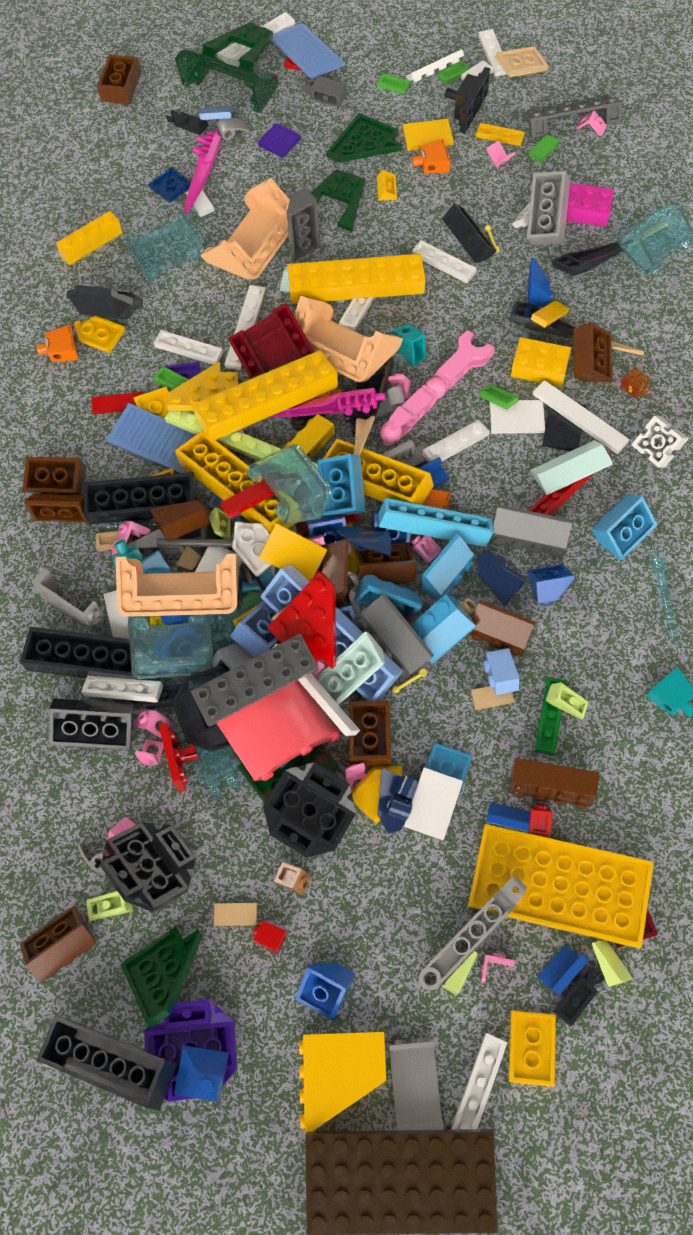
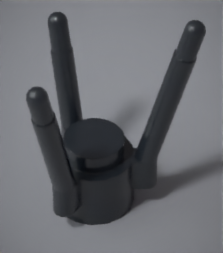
[238,563,265,609]

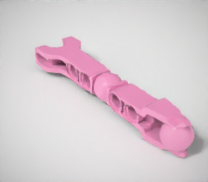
[380,330,495,446]

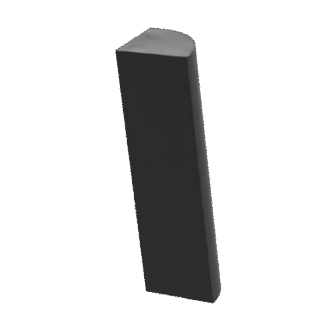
[442,203,497,263]

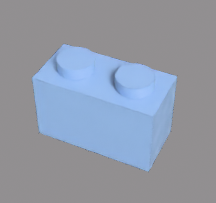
[483,648,519,695]

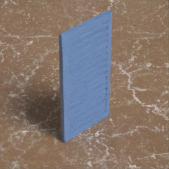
[271,23,345,79]
[106,403,196,473]

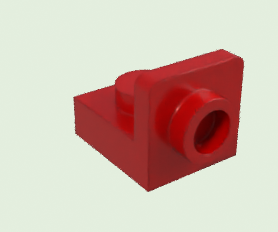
[528,803,552,837]

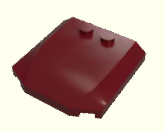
[228,303,315,379]

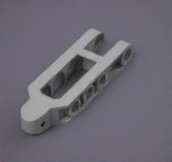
[419,877,528,991]

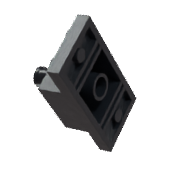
[445,67,491,134]

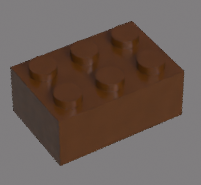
[97,54,141,104]
[349,701,391,767]

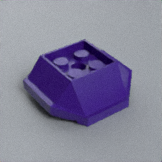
[144,999,238,1102]

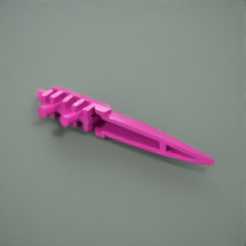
[183,130,221,215]
[270,388,386,417]

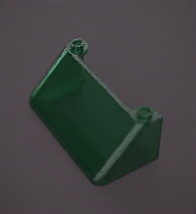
[175,50,279,113]

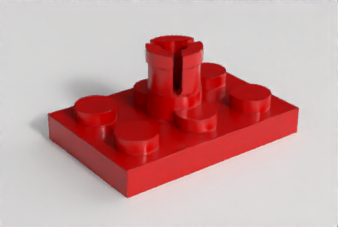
[159,723,199,793]

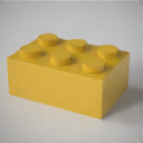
[511,337,571,387]

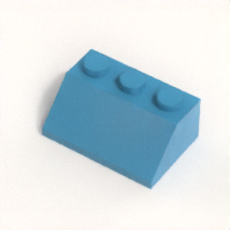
[317,454,366,516]
[591,494,657,560]
[422,534,474,601]
[354,575,422,618]
[410,594,477,663]

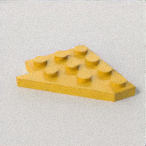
[167,362,238,411]

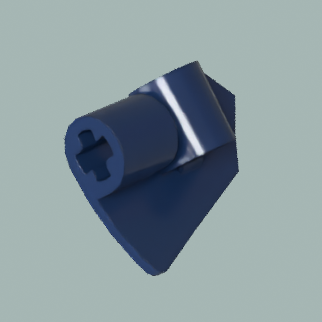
[336,526,392,555]
[477,552,526,607]
[377,768,419,834]

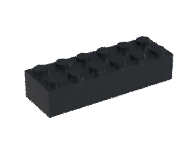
[84,472,198,525]
[20,627,147,680]
[36,1015,178,1111]

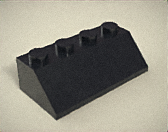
[49,698,134,750]

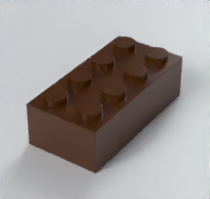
[508,758,599,809]

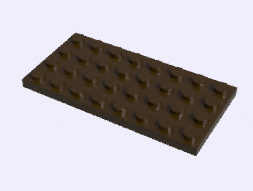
[305,1129,498,1235]

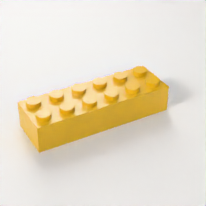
[323,439,434,505]

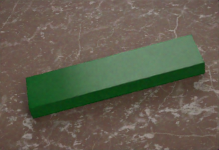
[534,677,567,756]

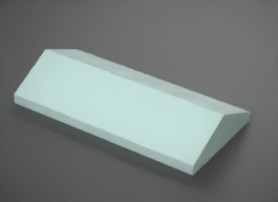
[530,440,613,495]
[316,632,385,705]

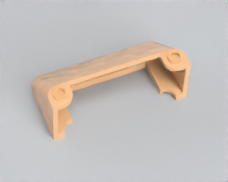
[200,178,290,280]
[294,296,403,383]
[116,554,239,617]

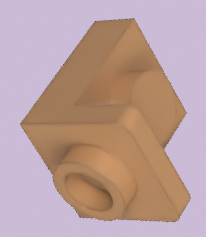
[273,862,311,895]

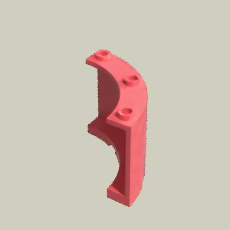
[217,680,342,781]

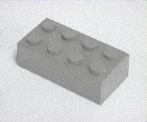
[527,171,571,245]

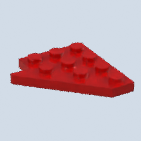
[267,572,336,669]

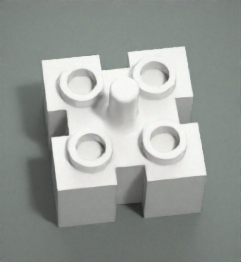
[632,416,689,468]

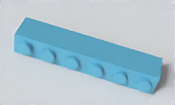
[378,498,494,547]

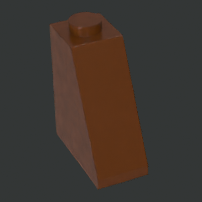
[151,500,209,542]

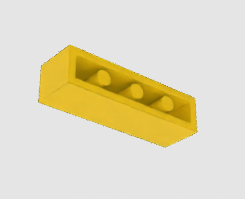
[56,211,123,265]
[273,414,335,480]

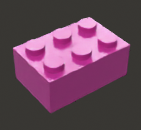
[566,183,614,227]

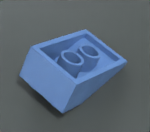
[230,601,280,658]

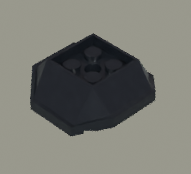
[66,285,143,319]
[172,665,231,752]
[263,762,356,858]
[100,822,196,912]

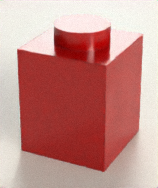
[252,920,287,954]

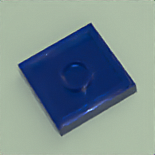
[148,167,191,203]

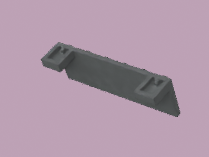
[522,95,622,138]
[191,634,319,727]

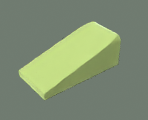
[208,508,231,540]
[546,682,589,720]
[86,891,133,921]
[592,940,632,987]
[442,951,478,995]

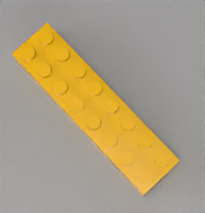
[287,254,425,304]
[193,350,338,441]
[175,430,301,533]

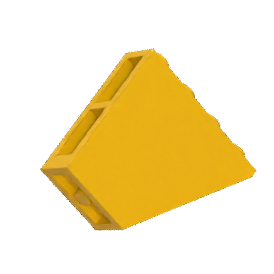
[299,1032,386,1134]

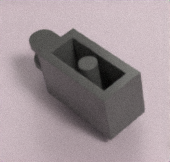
[302,76,346,107]

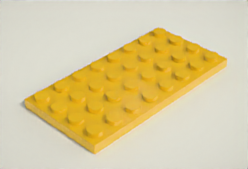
[468,824,654,949]

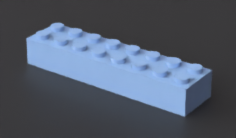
[260,565,403,701]

